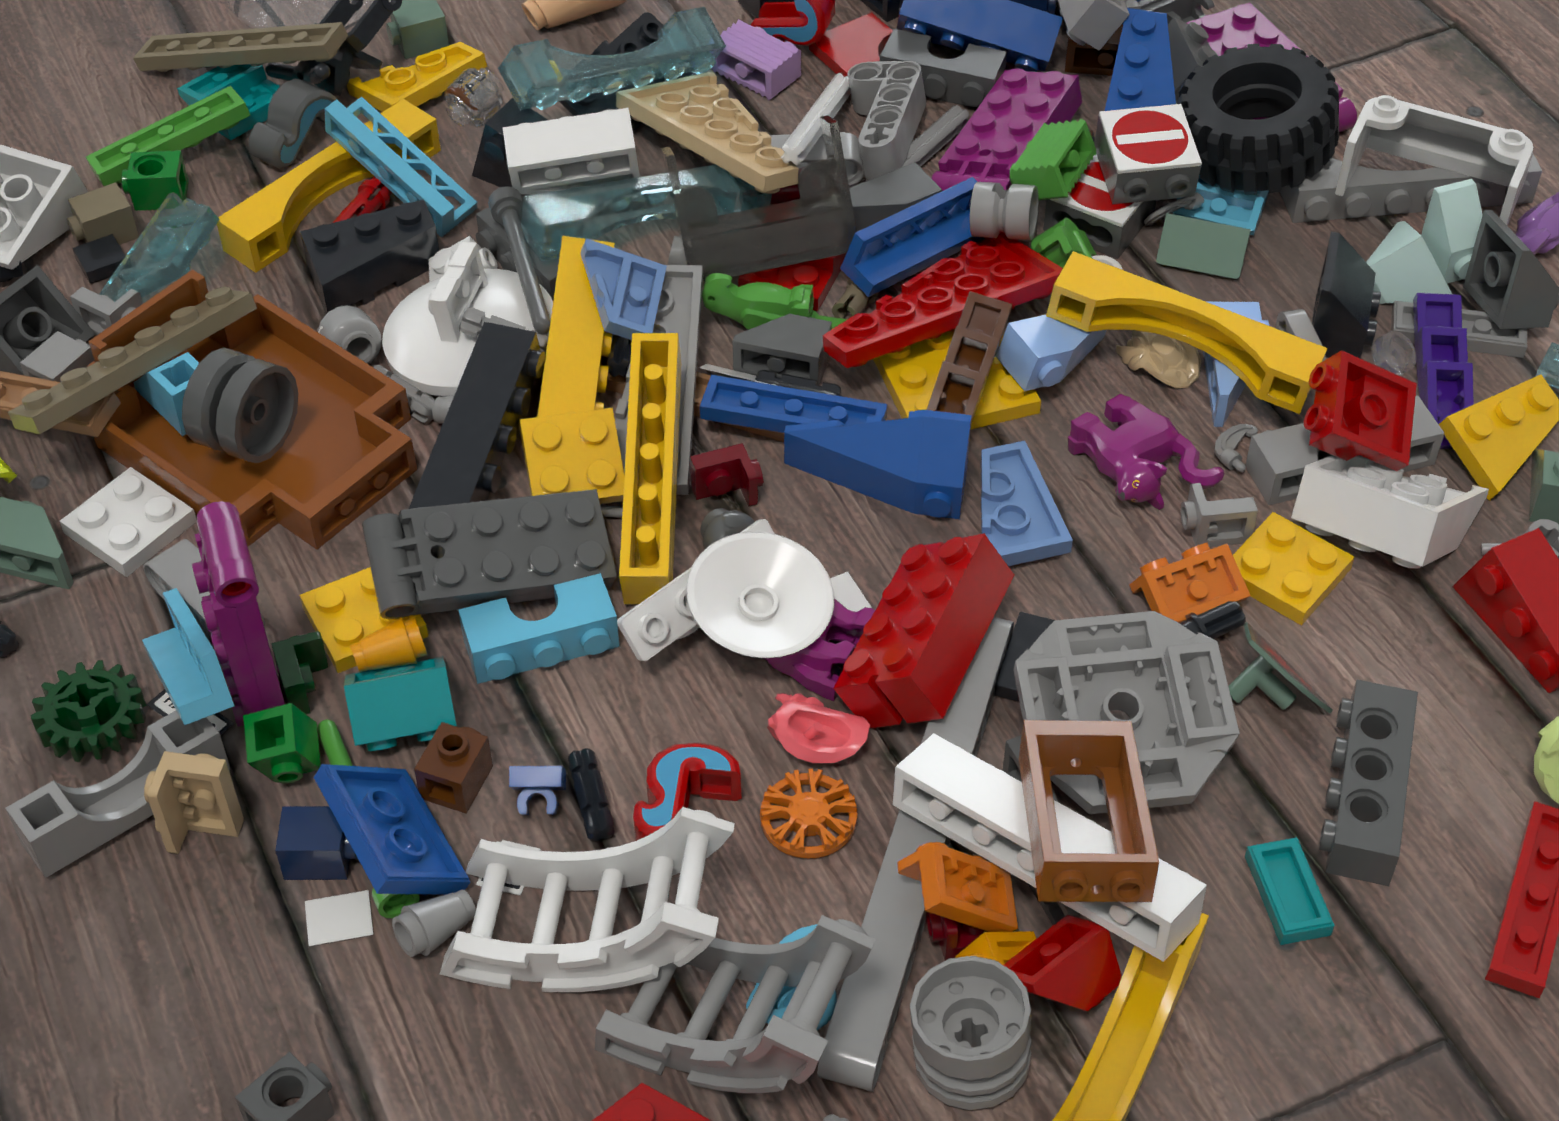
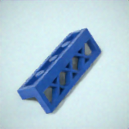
[840,177,984,297]

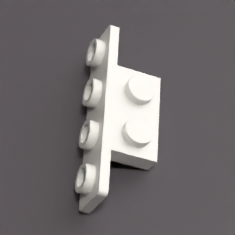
[617,519,774,661]

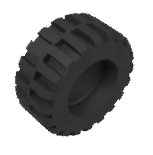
[1177,43,1339,195]

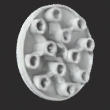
[382,241,553,397]

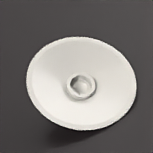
[686,532,834,658]

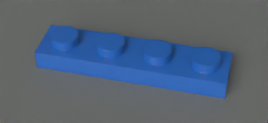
[700,375,888,433]

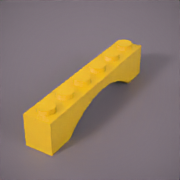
[216,99,441,273]
[1046,251,1327,414]
[1052,912,1209,1121]

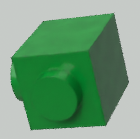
[243,703,321,783]

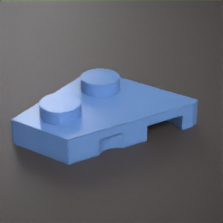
[580,238,667,340]

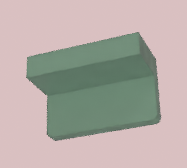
[1156,213,1251,279]

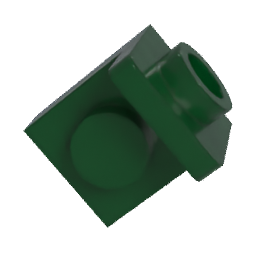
[271,631,328,714]

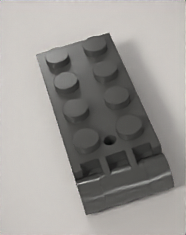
[362,489,617,619]

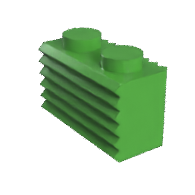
[1010,118,1096,200]

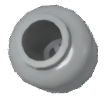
[317,305,382,364]

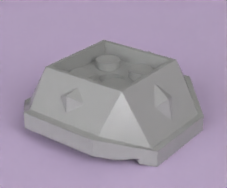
[1013,611,1240,814]

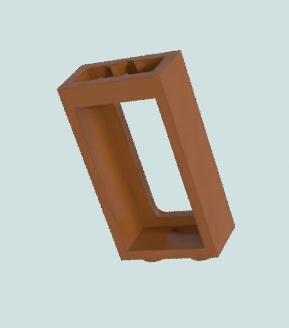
[1019,720,1159,903]

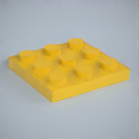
[873,328,1041,430]

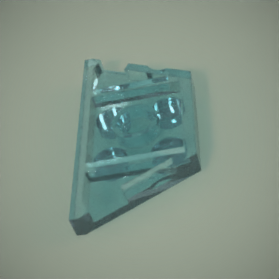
[99,192,220,302]

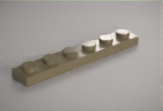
[133,22,348,72]
[8,287,257,434]

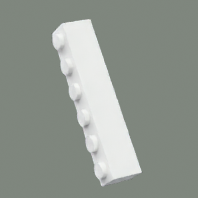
[893,733,1207,962]

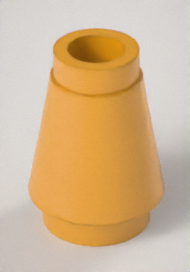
[350,617,428,673]

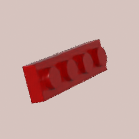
[1485,801,1559,999]

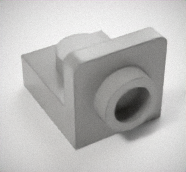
[70,287,143,336]
[1180,483,1258,547]

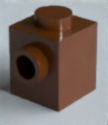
[414,722,493,814]

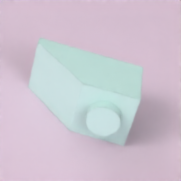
[1421,178,1483,283]

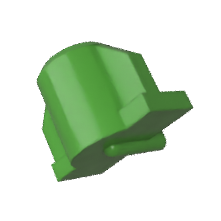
[1030,218,1097,268]

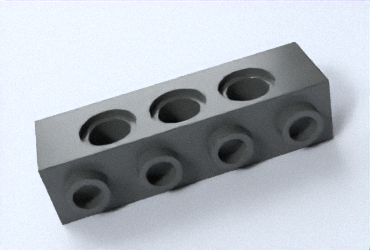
[1319,679,1418,886]

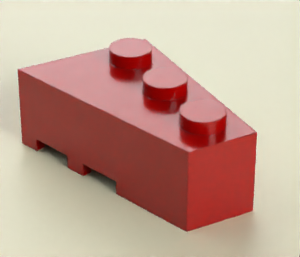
[1452,528,1559,693]

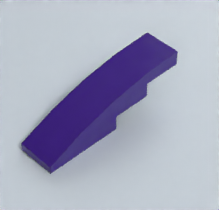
[1413,293,1474,449]

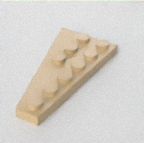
[616,71,799,194]

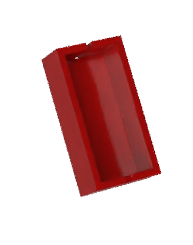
[833,533,1014,729]

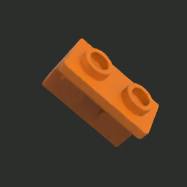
[1129,543,1251,623]
[897,842,1018,932]

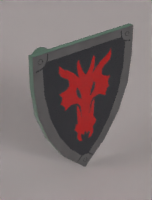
[1228,622,1333,713]

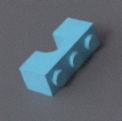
[458,573,619,684]

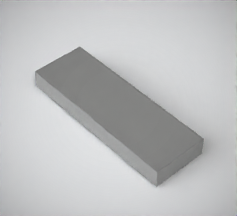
[1391,301,1527,358]

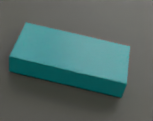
[1245,837,1335,945]

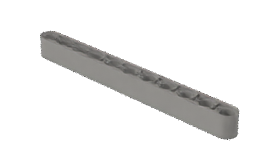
[817,617,1014,1092]

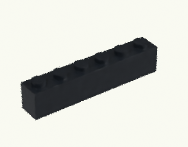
[409,322,546,558]

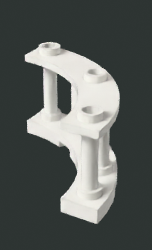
[440,807,735,992]

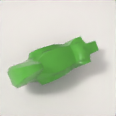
[702,273,847,330]

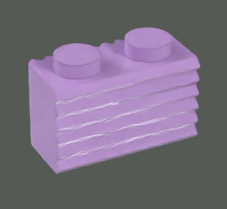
[711,19,801,100]

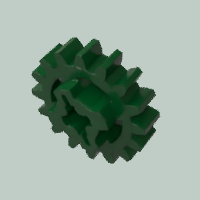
[31,660,147,762]

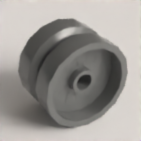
[182,348,299,463]

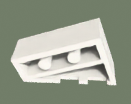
[503,108,643,199]

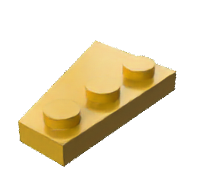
[347,42,487,112]
[1439,374,1559,500]

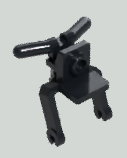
[265,0,402,96]

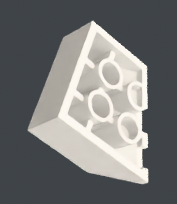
[1291,455,1489,568]

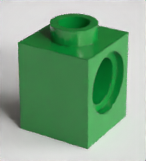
[122,150,189,211]

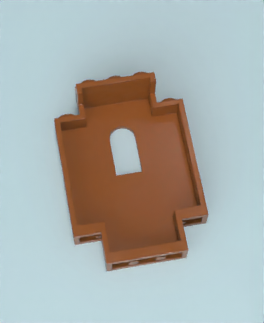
[87,269,417,550]

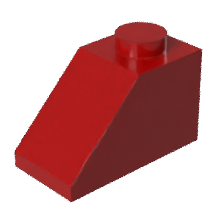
[1003,915,1122,1011]

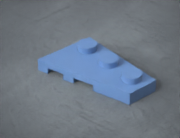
[980,441,1073,566]

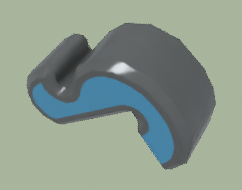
[249,79,337,169]

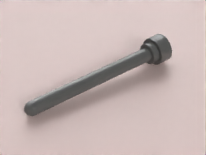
[488,187,551,334]

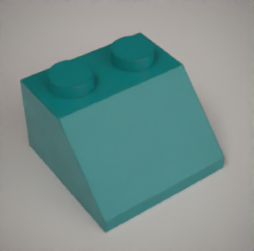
[343,656,457,751]

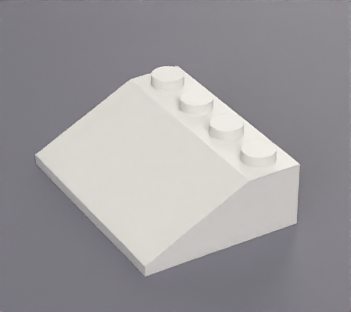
[0,145,88,270]

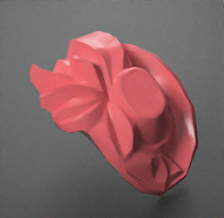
[767,693,870,763]

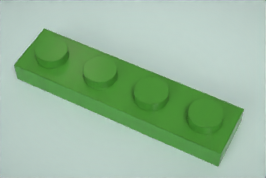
[85,86,251,186]

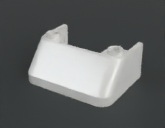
[1335,95,1533,226]

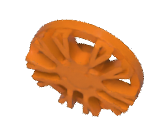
[760,769,857,859]

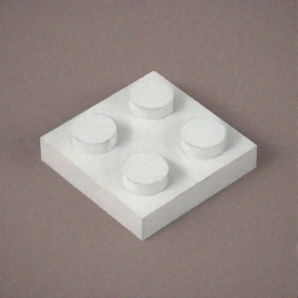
[60,467,197,577]

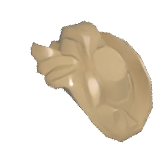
[1116,330,1201,388]

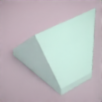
[1366,221,1452,304]

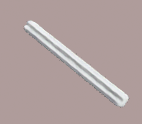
[781,73,851,166]

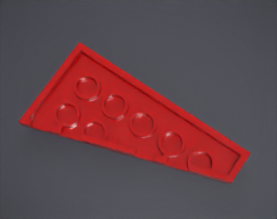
[822,232,1063,368]

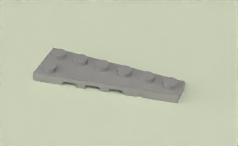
[615,265,703,495]

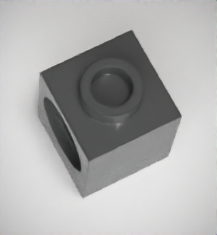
[235,1052,334,1121]

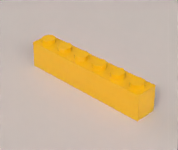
[537,236,615,417]
[619,333,682,604]

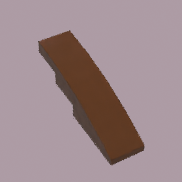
[926,291,1012,425]

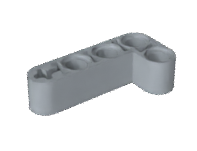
[848,61,926,180]

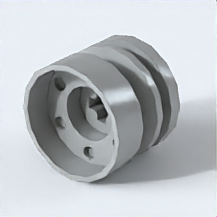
[910,956,1031,1110]

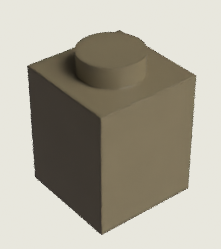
[67,182,139,245]

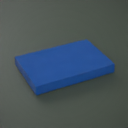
[314,764,471,895]

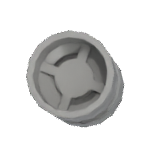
[969,181,1039,241]

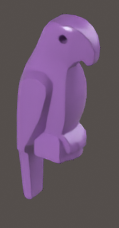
[1516,192,1559,255]

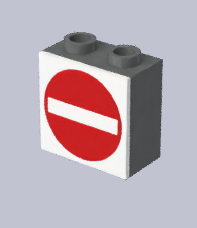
[1094,104,1202,204]
[1043,154,1156,259]

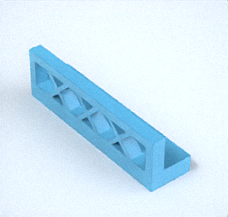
[324,96,478,238]
[142,588,234,725]

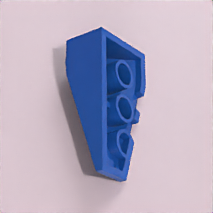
[784,410,972,519]

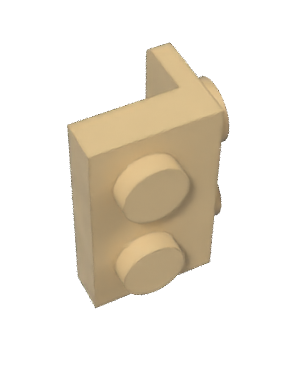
[144,751,244,854]

